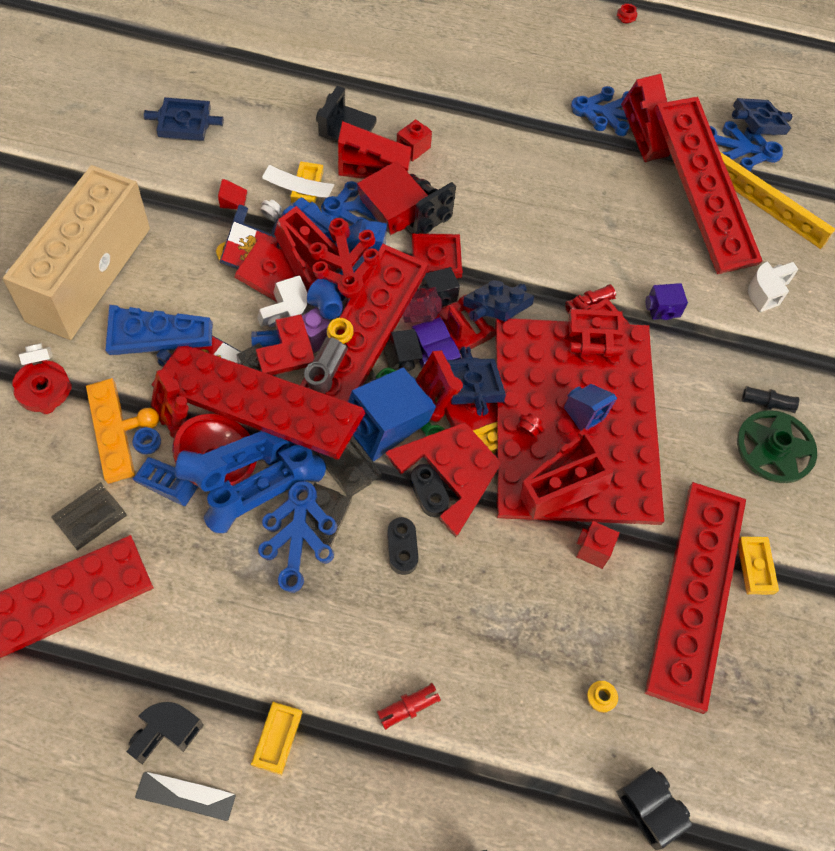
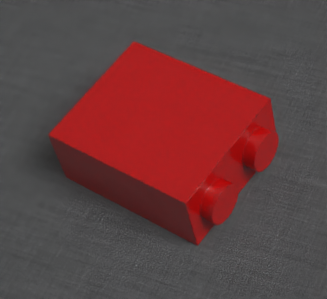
[357,161,428,236]

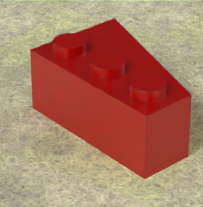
[520,428,613,520]

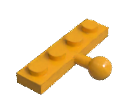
[86,378,159,484]

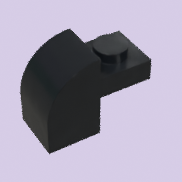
[126,702,204,765]

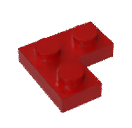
[256,314,315,375]

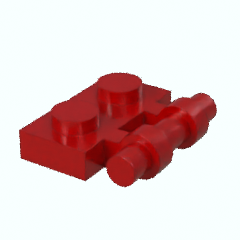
[569,309,624,357]
[151,368,189,438]

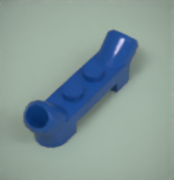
[307,255,374,320]
[175,431,294,492]
[204,445,326,534]

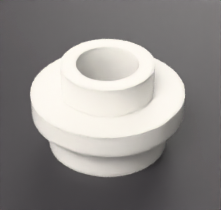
[260,200,282,222]

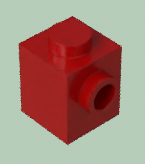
[396,119,432,162]
[576,521,620,569]

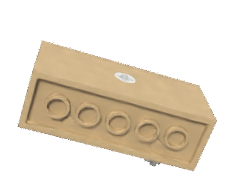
[2,165,150,340]

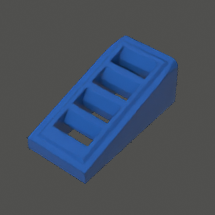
[133,457,199,506]

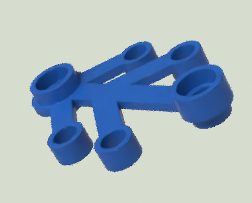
[571,86,630,136]
[710,121,783,171]
[321,181,379,225]
[258,481,337,593]

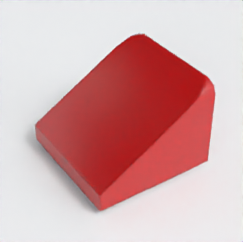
[218,179,248,210]
[447,305,475,340]

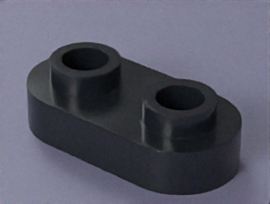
[411,464,449,517]
[387,517,418,575]

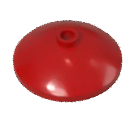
[172,414,257,486]

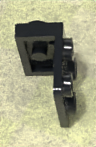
[316,86,377,142]
[406,182,456,234]

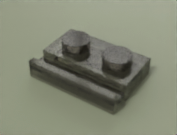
[318,436,382,498]
[51,482,127,551]
[303,483,352,547]

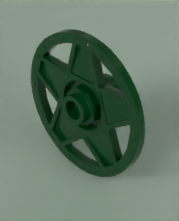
[737,410,817,483]

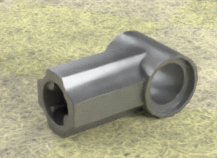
[304,337,348,393]

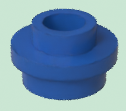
[132,427,161,454]

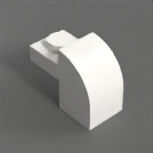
[748,262,798,312]
[257,276,307,327]

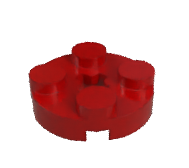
[12,360,72,414]

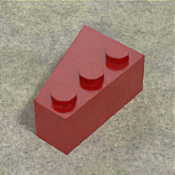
[621,73,671,162]
[338,121,411,179]
[274,206,342,293]

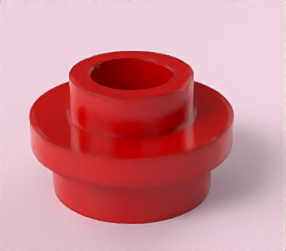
[617,4,638,23]
[517,413,544,438]

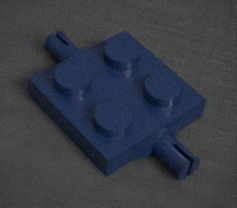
[144,97,224,141]
[732,98,793,135]
[463,280,534,322]
[447,346,506,416]

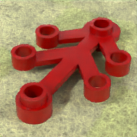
[309,218,380,299]

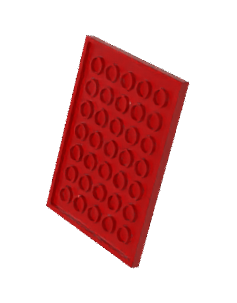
[495,318,665,525]

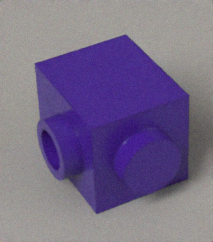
[645,283,688,320]

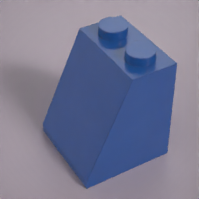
[348,367,436,462]

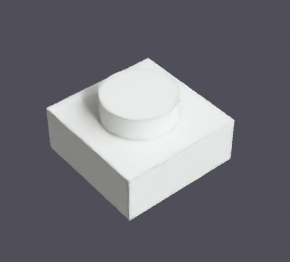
[19,343,53,365]

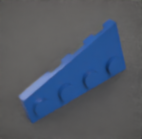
[105,304,213,355]

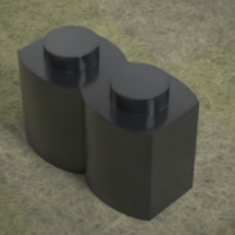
[616,767,692,850]

